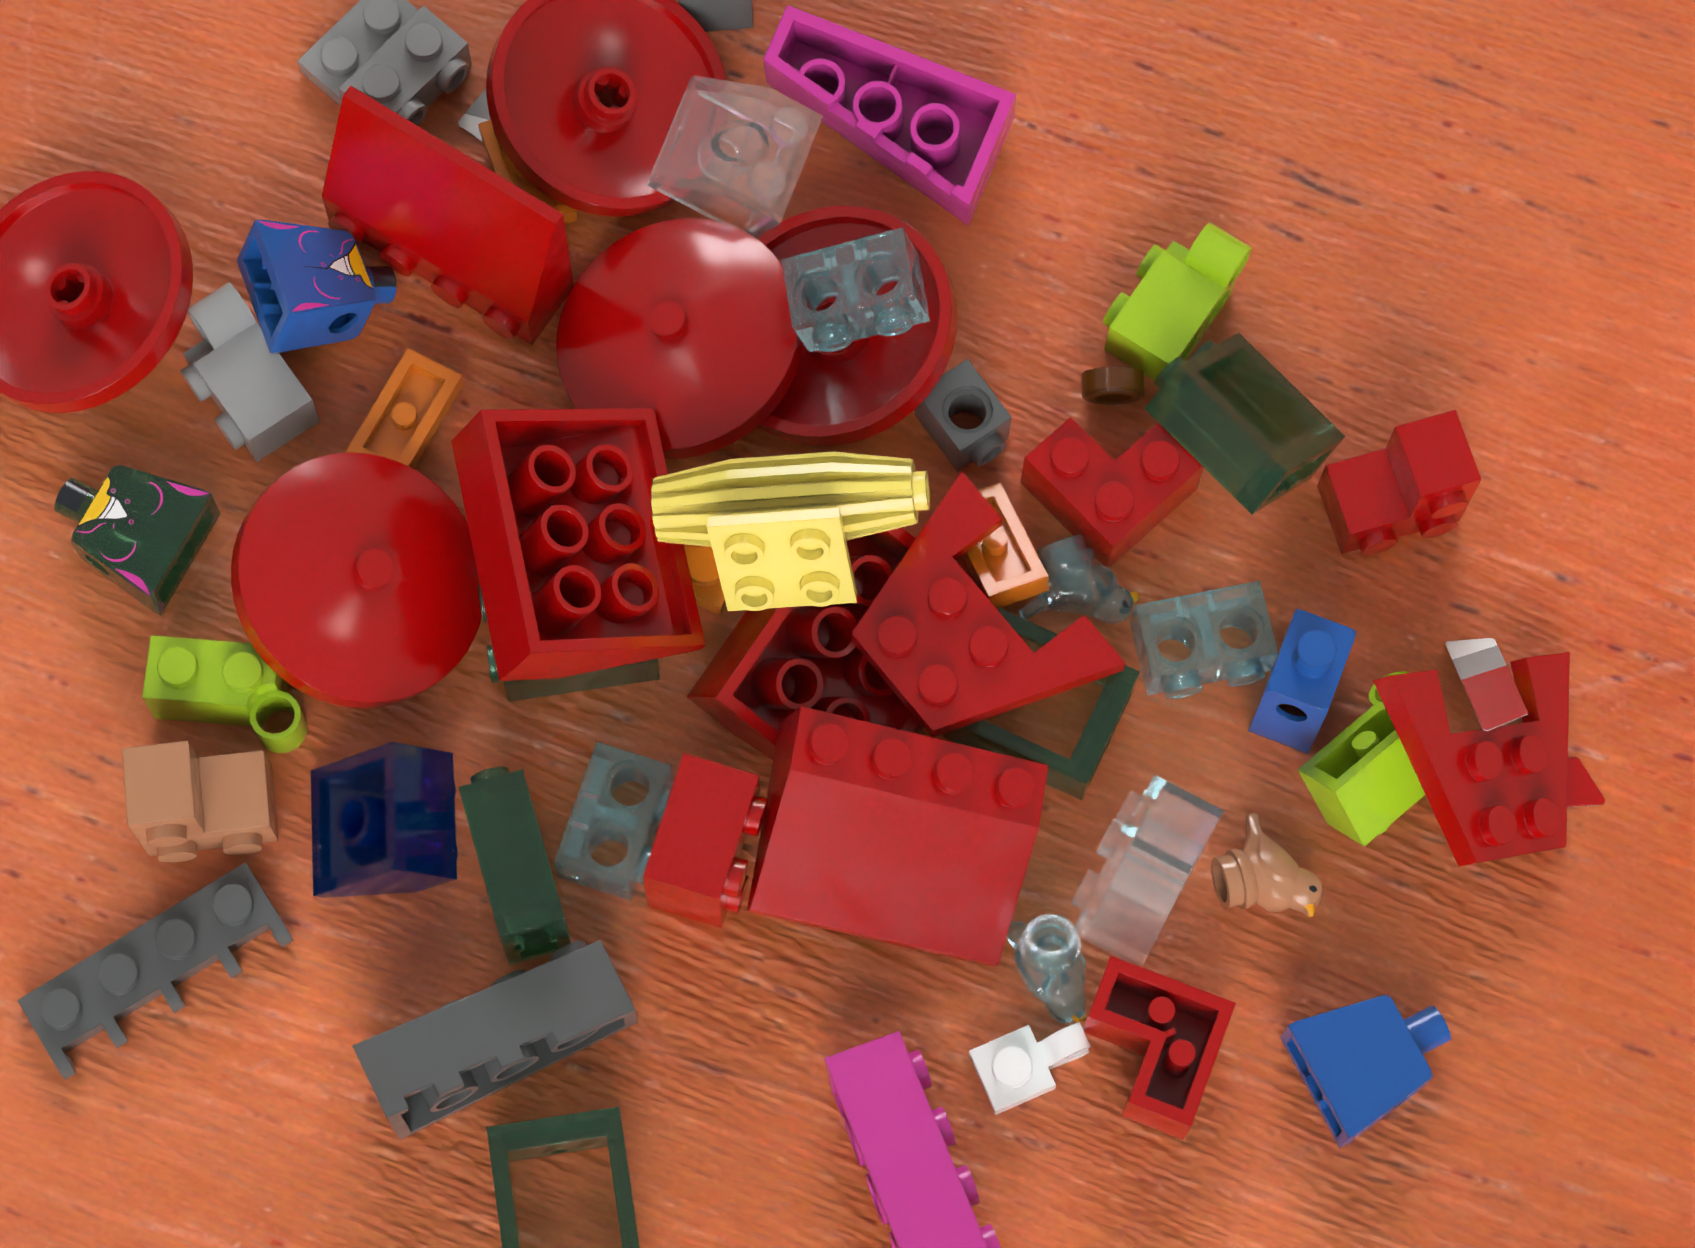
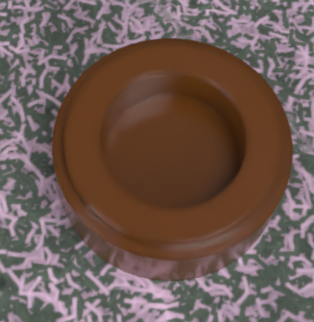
[1081,366,1144,405]

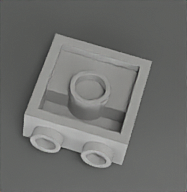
[297,0,472,126]

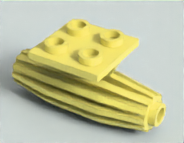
[651,451,930,611]

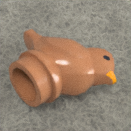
[1211,813,1323,917]

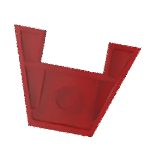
[851,472,1126,738]
[1373,652,1570,867]

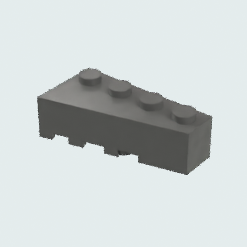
[353,940,638,1140]

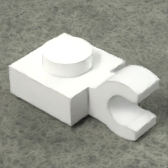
[969,1022,1090,1115]

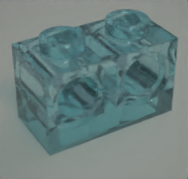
[781,227,930,352]
[1130,581,1278,699]
[554,742,673,901]

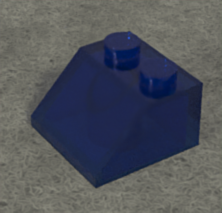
[311,742,458,898]

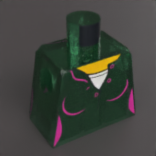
[54,465,220,616]

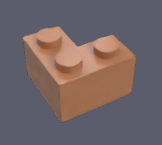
[122,741,278,863]

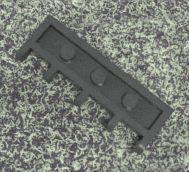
[17,862,294,1080]

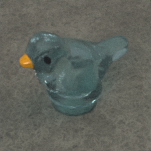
[1018,535,1139,624]
[1006,914,1087,1023]

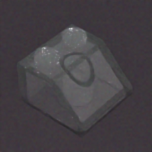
[647,76,823,239]

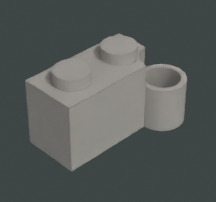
[180,282,320,462]

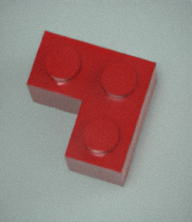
[1317,410,1481,555]
[1020,417,1205,570]
[643,753,768,928]
[1083,956,1236,1140]

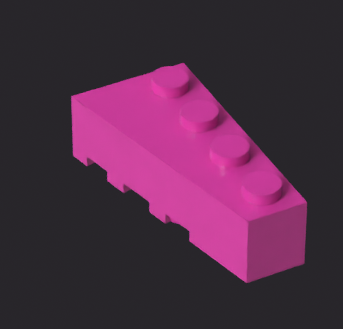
[763,5,1016,226]
[824,1031,1001,1248]

